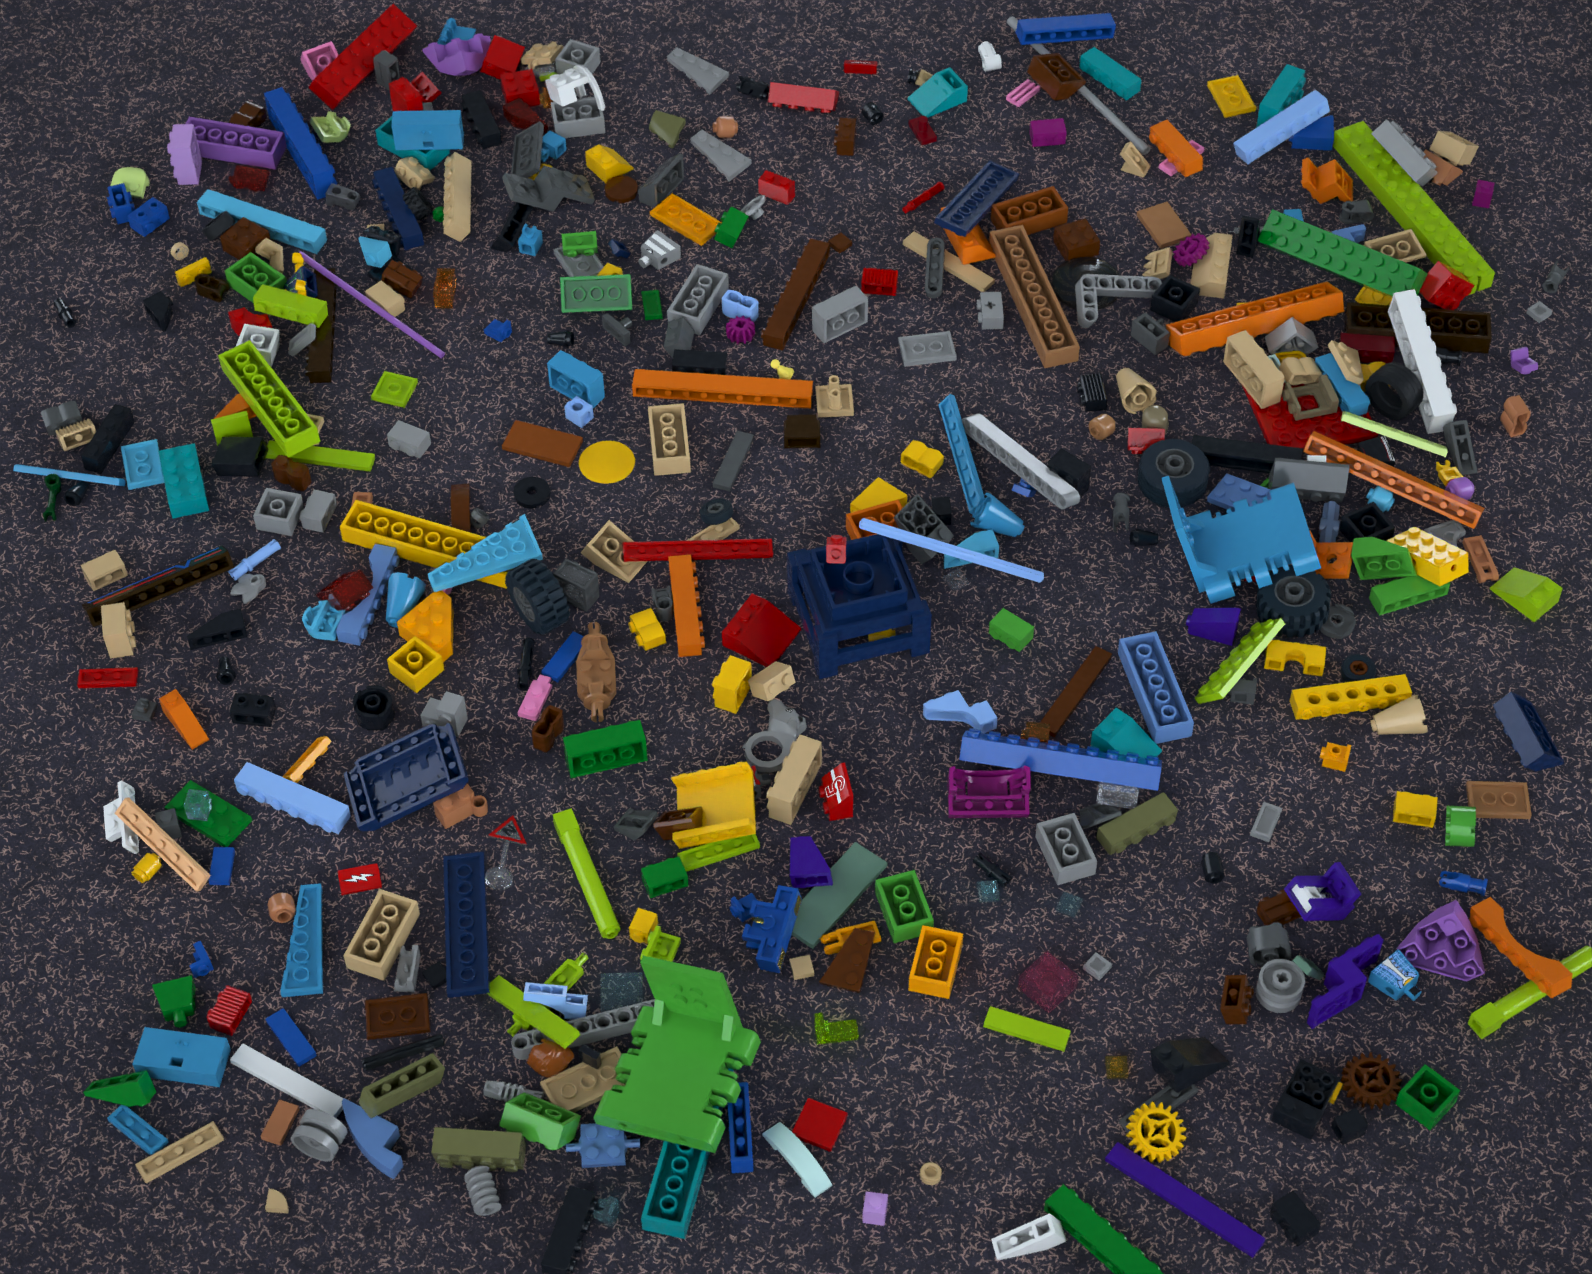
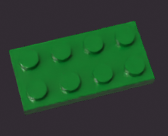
[164,780,252,847]

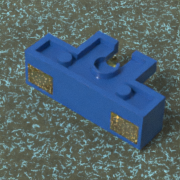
[742,885,802,973]

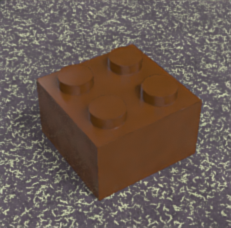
[220,217,271,260]
[1053,218,1100,264]

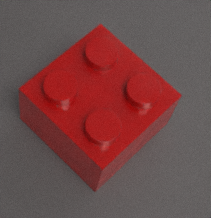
[500,69,540,111]

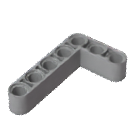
[1075,274,1162,328]

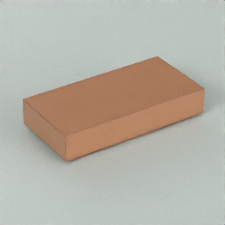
[261,1100,300,1146]

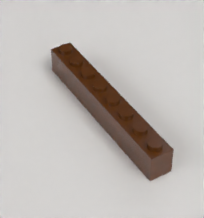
[761,238,830,351]

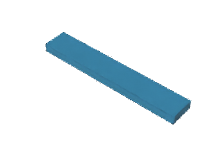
[13,464,126,487]

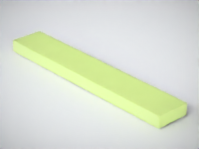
[1341,411,1448,457]

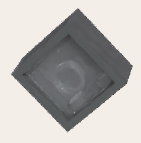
[553,559,600,612]

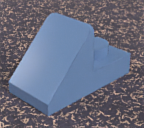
[1331,224,1366,243]

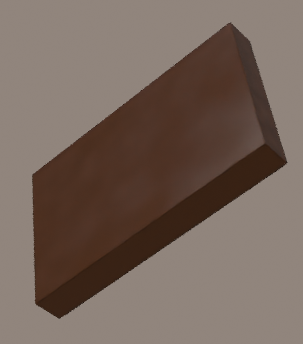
[365,993,431,1040]

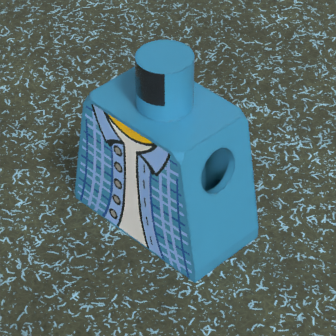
[1368,949,1422,1001]

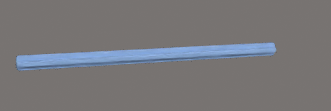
[859,518,1044,583]

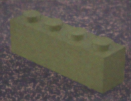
[1096,792,1178,855]
[359,1053,445,1119]

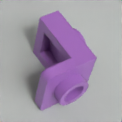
[1510,347,1538,374]

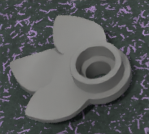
[230,574,266,604]

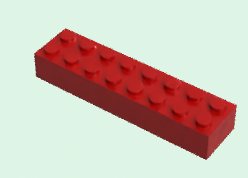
[308,4,417,110]

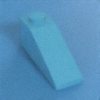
[943,529,999,569]

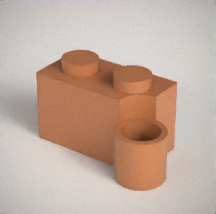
[433,784,488,829]

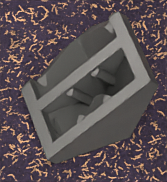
[1079,800,1122,829]
[613,808,659,841]

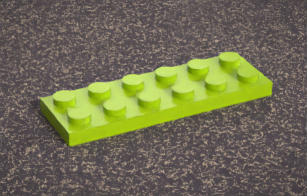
[1194,618,1285,704]

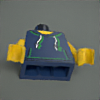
[284,253,318,298]

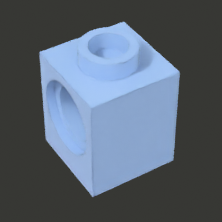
[564,396,594,428]

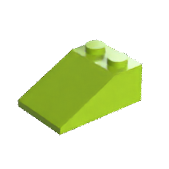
[1490,567,1563,622]

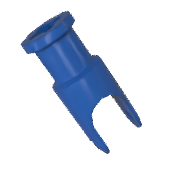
[1439,871,1488,897]

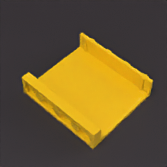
[671,762,756,849]

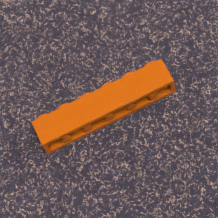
[668,554,705,657]

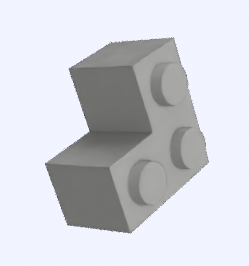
[1265,317,1318,356]
[420,691,468,737]

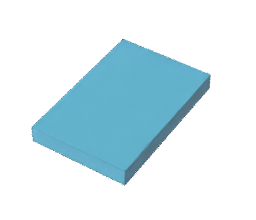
[121,439,164,490]

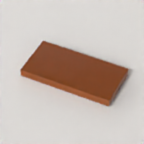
[502,420,583,467]

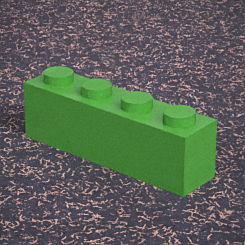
[1369,575,1451,616]

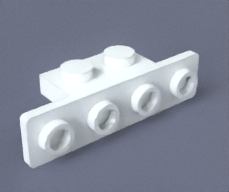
[104,780,139,854]

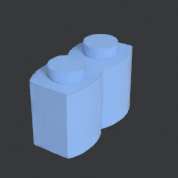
[722,290,759,322]

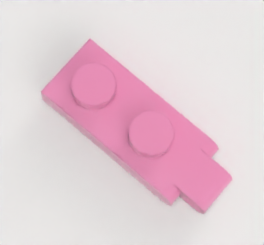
[518,675,552,721]

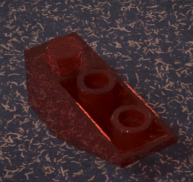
[503,97,548,135]

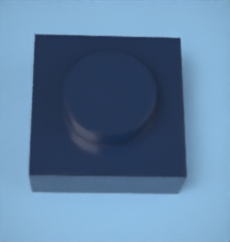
[608,239,631,259]

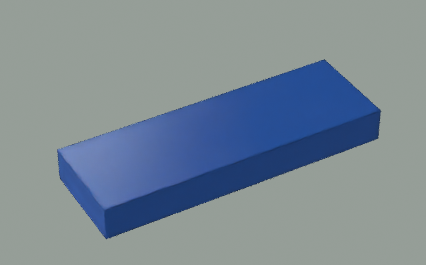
[541,631,584,683]
[265,1008,317,1067]

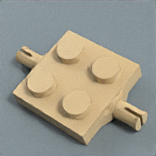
[521,41,564,70]

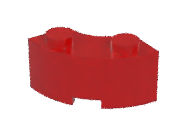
[228,307,272,336]

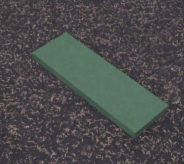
[792,842,887,949]

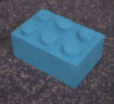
[547,350,605,408]

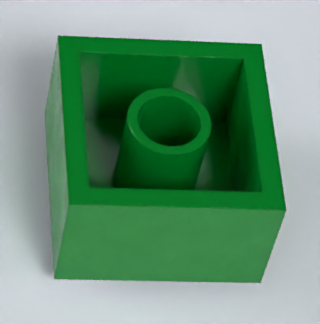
[1395,1064,1460,1131]

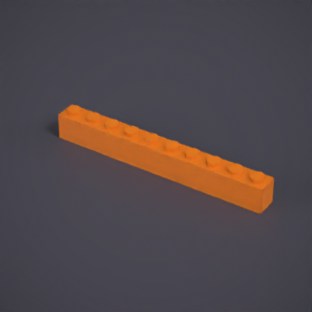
[632,369,813,409]
[1303,431,1485,529]

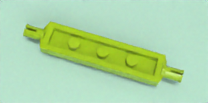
[507,953,589,1037]

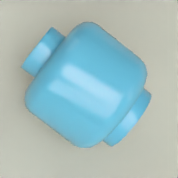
[1366,486,1395,512]

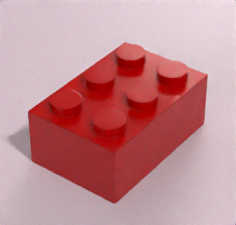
[1419,261,1475,310]

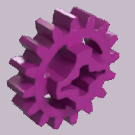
[1173,233,1210,267]

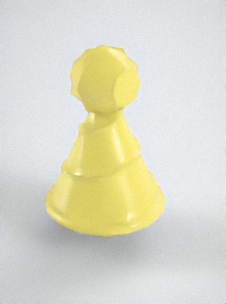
[771,359,794,379]

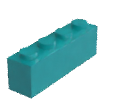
[1079,47,1142,100]

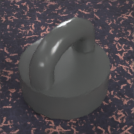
[470,508,490,528]

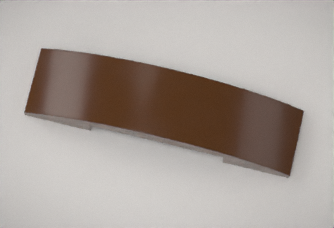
[451,483,471,533]

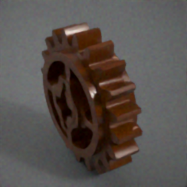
[1341,1052,1402,1110]

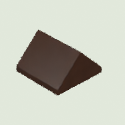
[653,806,703,840]

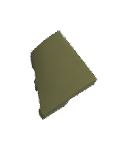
[649,110,686,148]

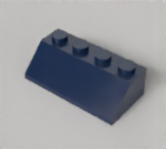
[1493,692,1565,771]

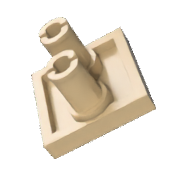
[816,375,854,418]

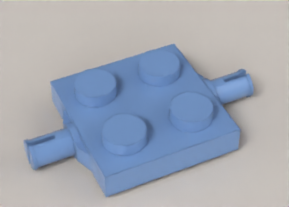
[566,1123,640,1168]

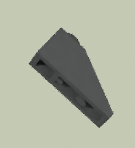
[1443,420,1478,476]

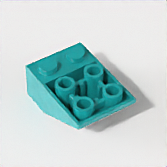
[908,67,968,118]

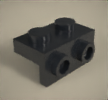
[363,226,401,257]

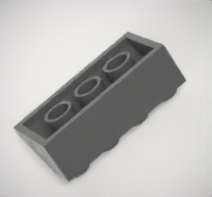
[1268,458,1350,503]

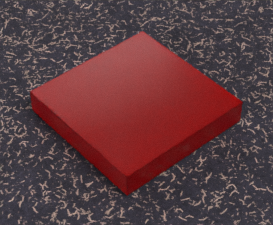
[792,1098,848,1152]

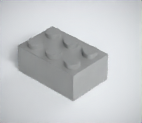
[550,97,605,138]
[812,286,868,343]
[1035,813,1097,885]

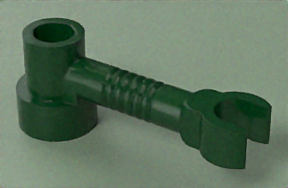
[43,474,61,522]

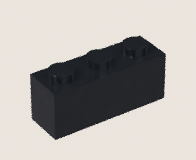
[672,349,728,375]

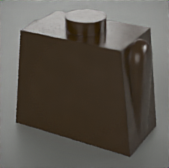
[784,414,820,448]

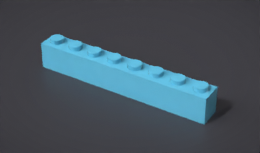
[197,189,327,254]

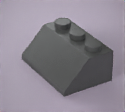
[638,153,684,208]

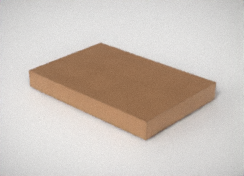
[1137,202,1191,249]
[1466,781,1532,819]

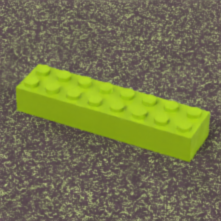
[218,340,321,458]

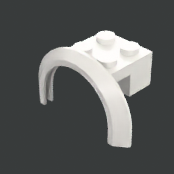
[545,65,605,111]

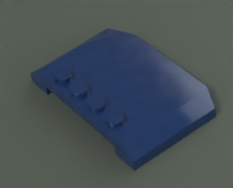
[343,723,469,831]

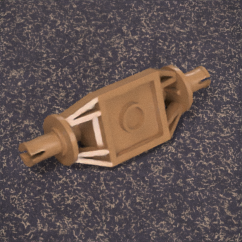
[576,622,616,723]

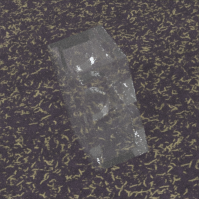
[1096,782,1139,809]

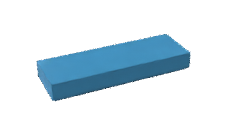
[107,1105,169,1156]

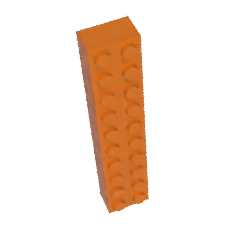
[1166,281,1344,356]

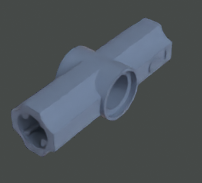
[1318,501,1340,542]

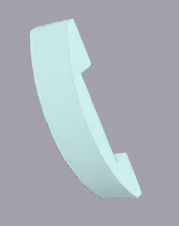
[762,1122,832,1198]

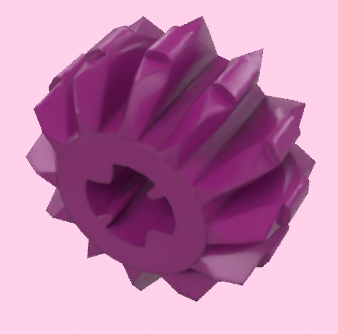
[726,315,755,344]

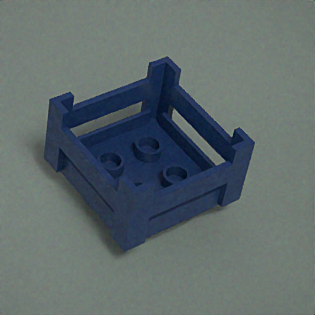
[787,527,932,679]

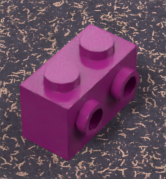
[1029,118,1067,147]

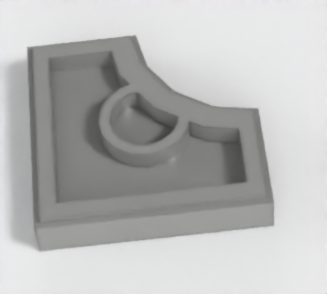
[1424,520,1466,547]

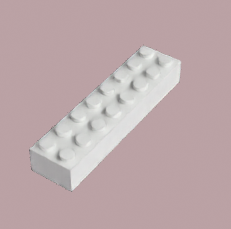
[1388,289,1457,434]

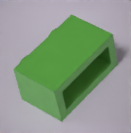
[989,608,1034,652]

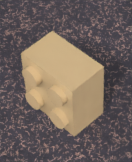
[1429,131,1479,166]
[101,602,136,658]

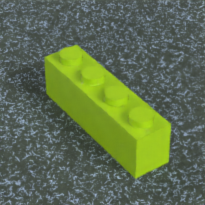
[253,284,328,328]

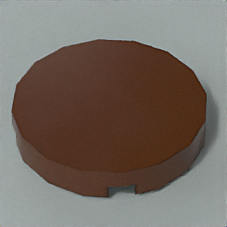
[604,175,638,203]

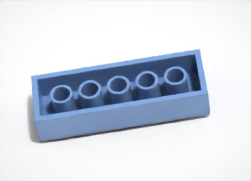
[1118,631,1194,744]

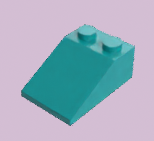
[1091,708,1162,758]

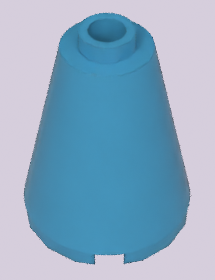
[970,492,1024,537]
[386,572,426,628]

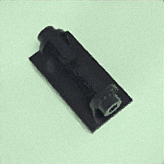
[736,76,770,100]

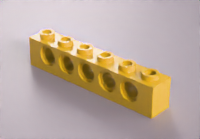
[1290,674,1412,720]

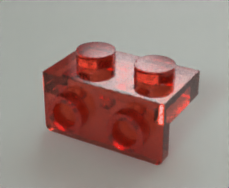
[229,165,270,192]

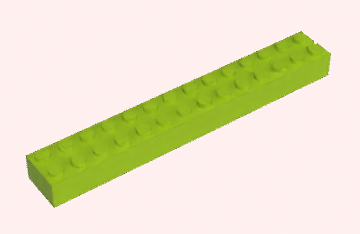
[1333,121,1495,295]

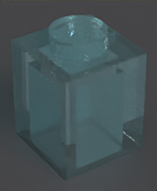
[184,789,212,821]

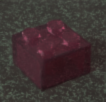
[1018,951,1078,1014]

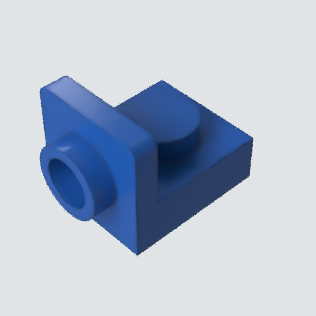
[484,319,512,342]
[1012,478,1037,497]
[730,893,758,922]
[189,941,214,978]

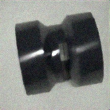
[861,102,884,125]

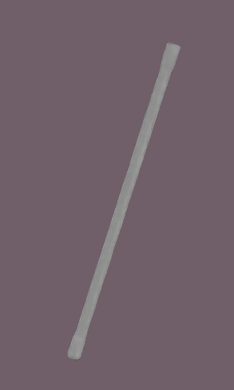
[1007,16,1151,155]

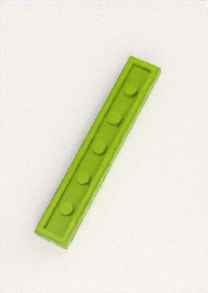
[265,440,375,472]
[486,975,580,1049]

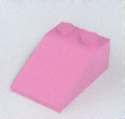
[301,41,338,81]

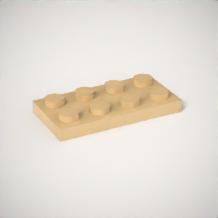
[540,1046,626,1112]

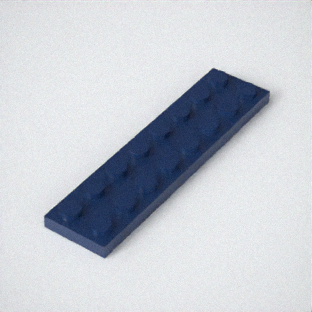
[934,160,1019,237]
[443,851,490,998]

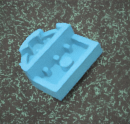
[302,600,349,641]

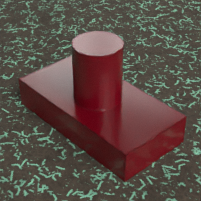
[908,116,937,146]

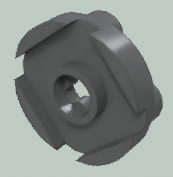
[1319,604,1356,639]

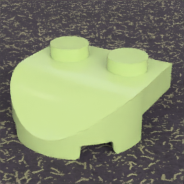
[310,112,351,143]
[111,167,149,199]

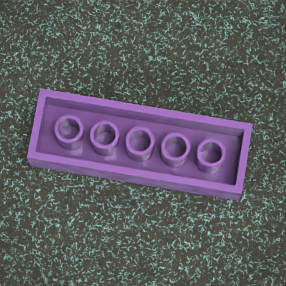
[186,117,287,169]

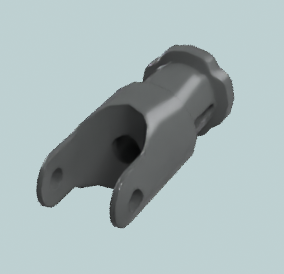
[1542,260,1569,293]
[1113,493,1130,533]

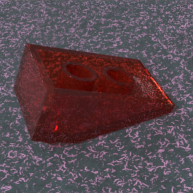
[315,569,373,611]

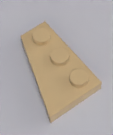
[1328,340,1364,385]

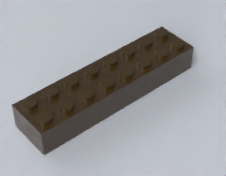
[1344,302,1492,353]

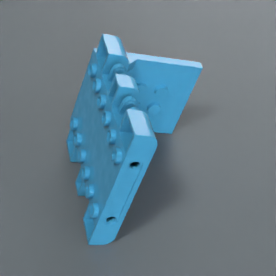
[1162,476,1321,604]

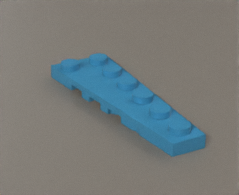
[280,884,323,997]

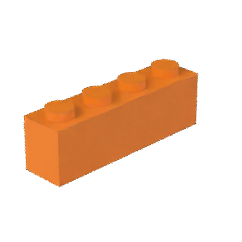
[1149,120,1203,177]

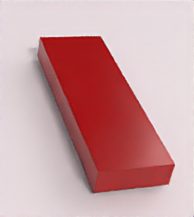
[77,667,138,688]

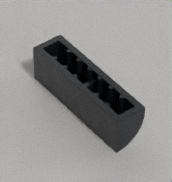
[491,202,534,252]

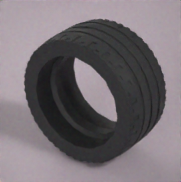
[1365,362,1424,420]

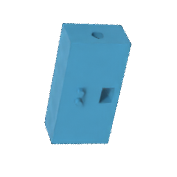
[392,110,464,150]
[133,1027,231,1087]

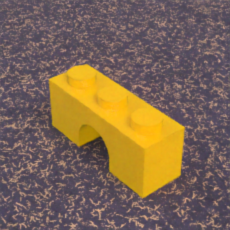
[1264,640,1326,676]

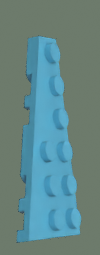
[428,514,543,592]

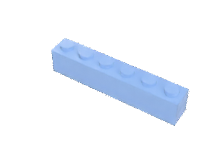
[1234,90,1330,164]
[234,762,351,834]

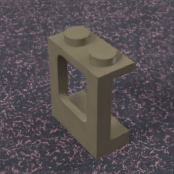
[1282,374,1339,421]

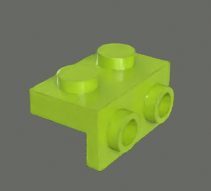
[640,925,681,962]

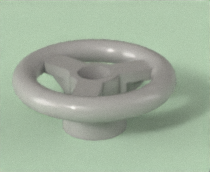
[741,195,766,220]

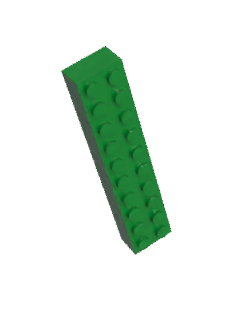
[1257,209,1428,298]

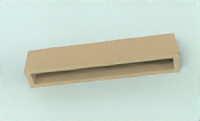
[443,152,471,242]

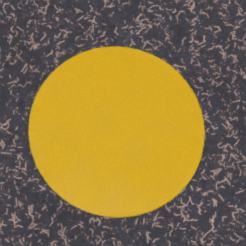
[579,441,635,484]

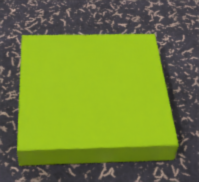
[371,371,418,408]
[211,411,253,446]

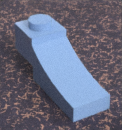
[523,982,588,1020]

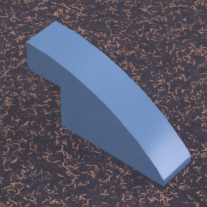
[342,1098,404,1179]

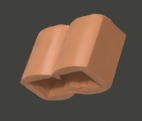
[1500,395,1531,437]

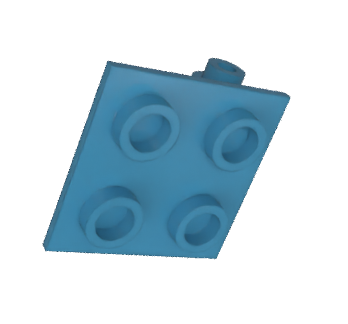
[437,18,476,45]

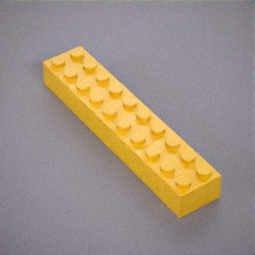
[340,500,512,588]

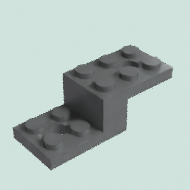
[502,166,595,212]

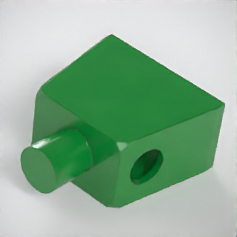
[152,975,196,1028]

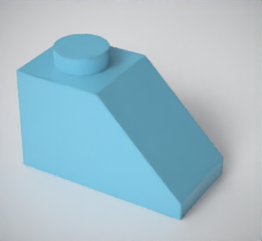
[358,236,392,268]

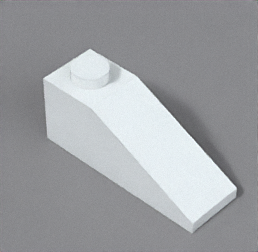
[991,1213,1066,1260]

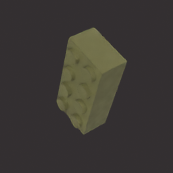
[431,1127,526,1172]

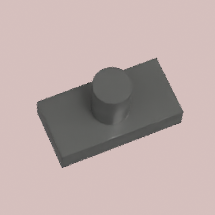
[602,313,632,347]

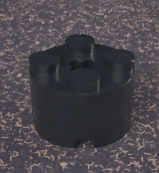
[353,685,395,730]

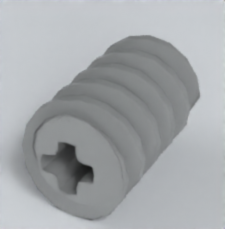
[464,1166,502,1216]

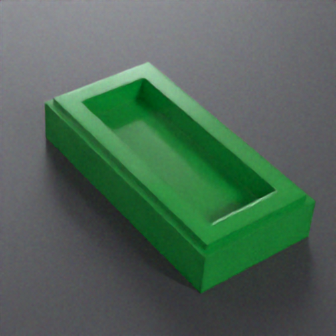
[641,290,663,320]

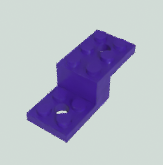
[1307,934,1383,1029]

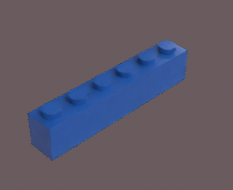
[1016,13,1116,45]

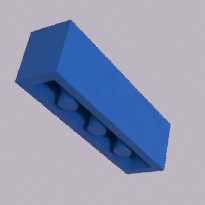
[728,1082,753,1173]

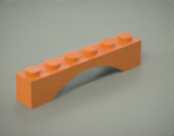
[1469,897,1572,999]

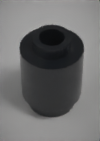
[1201,852,1225,884]

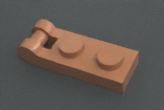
[1462,535,1499,583]

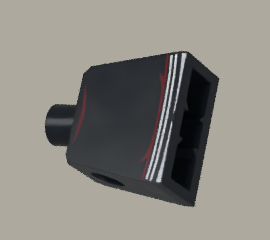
[1357,435,1395,467]

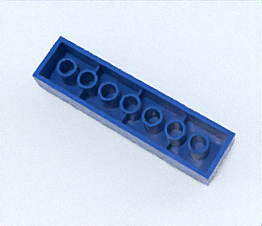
[264,87,337,200]

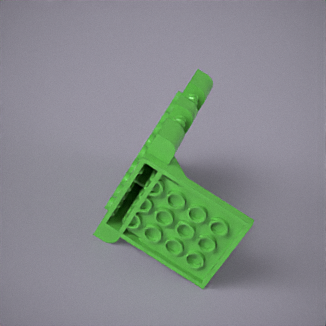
[593,956,761,1153]

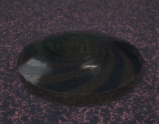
[1052,257,1121,310]

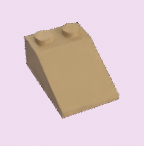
[581,520,647,583]

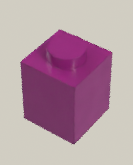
[1472,180,1495,208]

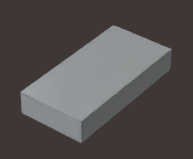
[289,323,316,356]
[1250,801,1283,842]

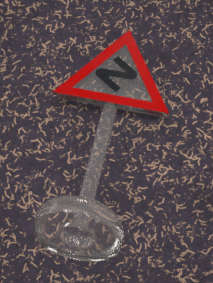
[485,815,527,890]

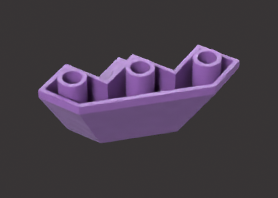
[422,34,491,76]
[1397,900,1485,982]

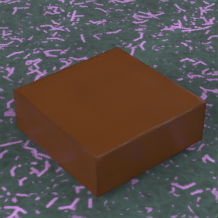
[828,232,852,254]

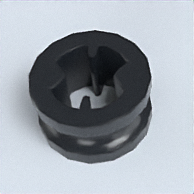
[908,69,919,85]

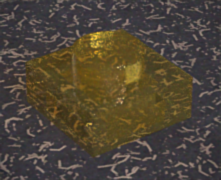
[1105,1056,1128,1079]

